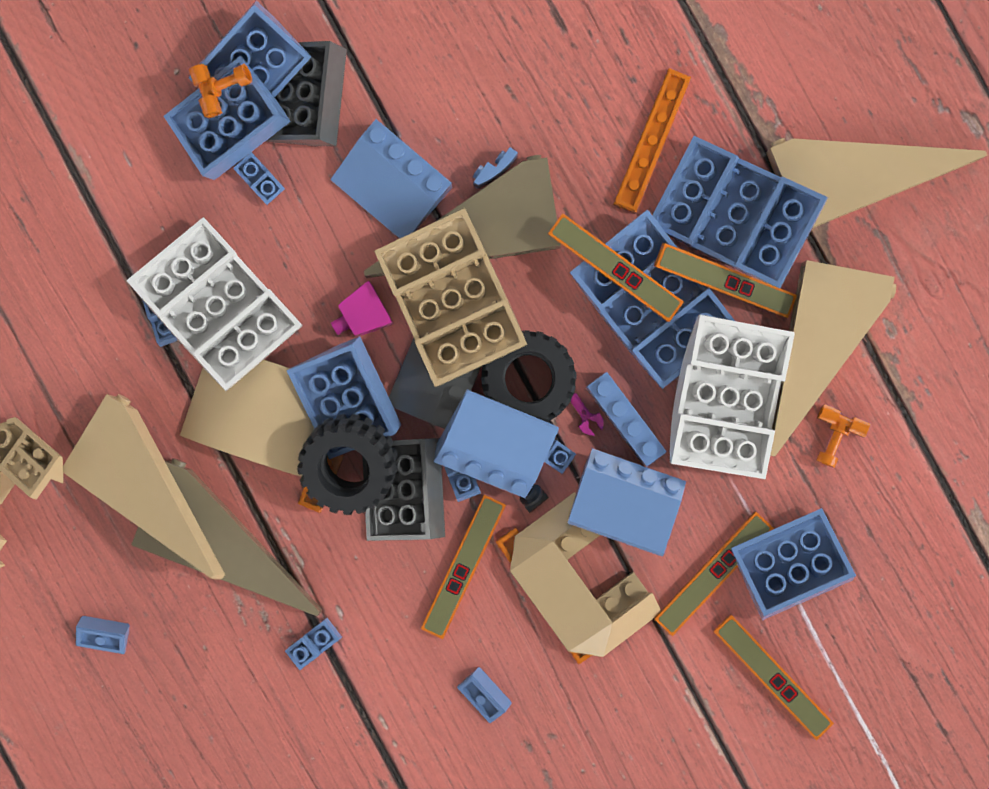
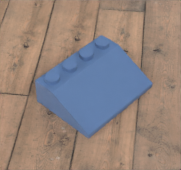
[188,0,311,97]
[164,56,291,180]
[330,119,453,239]
[287,336,401,459]
[434,390,559,498]
[567,448,686,557]
[731,508,856,620]

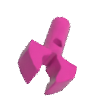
[570,393,603,436]

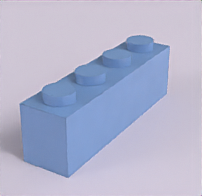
[585,372,667,467]

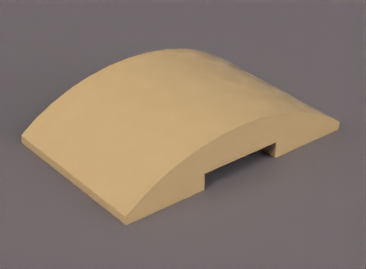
[374,208,527,387]
[180,360,328,477]

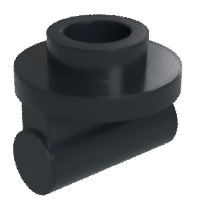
[520,484,549,513]

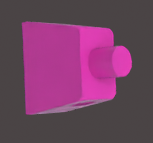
[331,281,394,337]

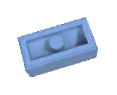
[76,616,130,654]
[457,667,512,723]

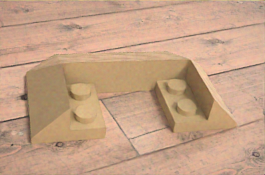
[0,417,63,568]
[510,492,661,657]

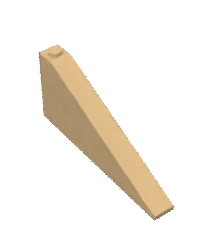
[766,138,987,228]
[770,260,896,456]
[63,394,225,579]

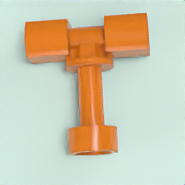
[188,64,253,118]
[816,404,871,468]

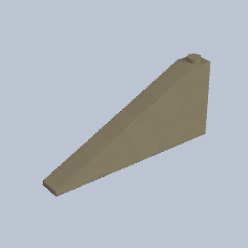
[364,155,561,278]
[131,458,322,616]

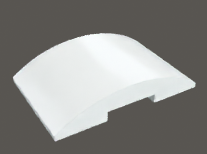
[126,217,302,391]
[670,315,795,479]

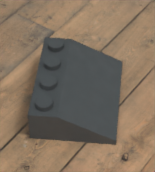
[266,41,347,146]
[389,338,482,429]
[362,438,445,541]

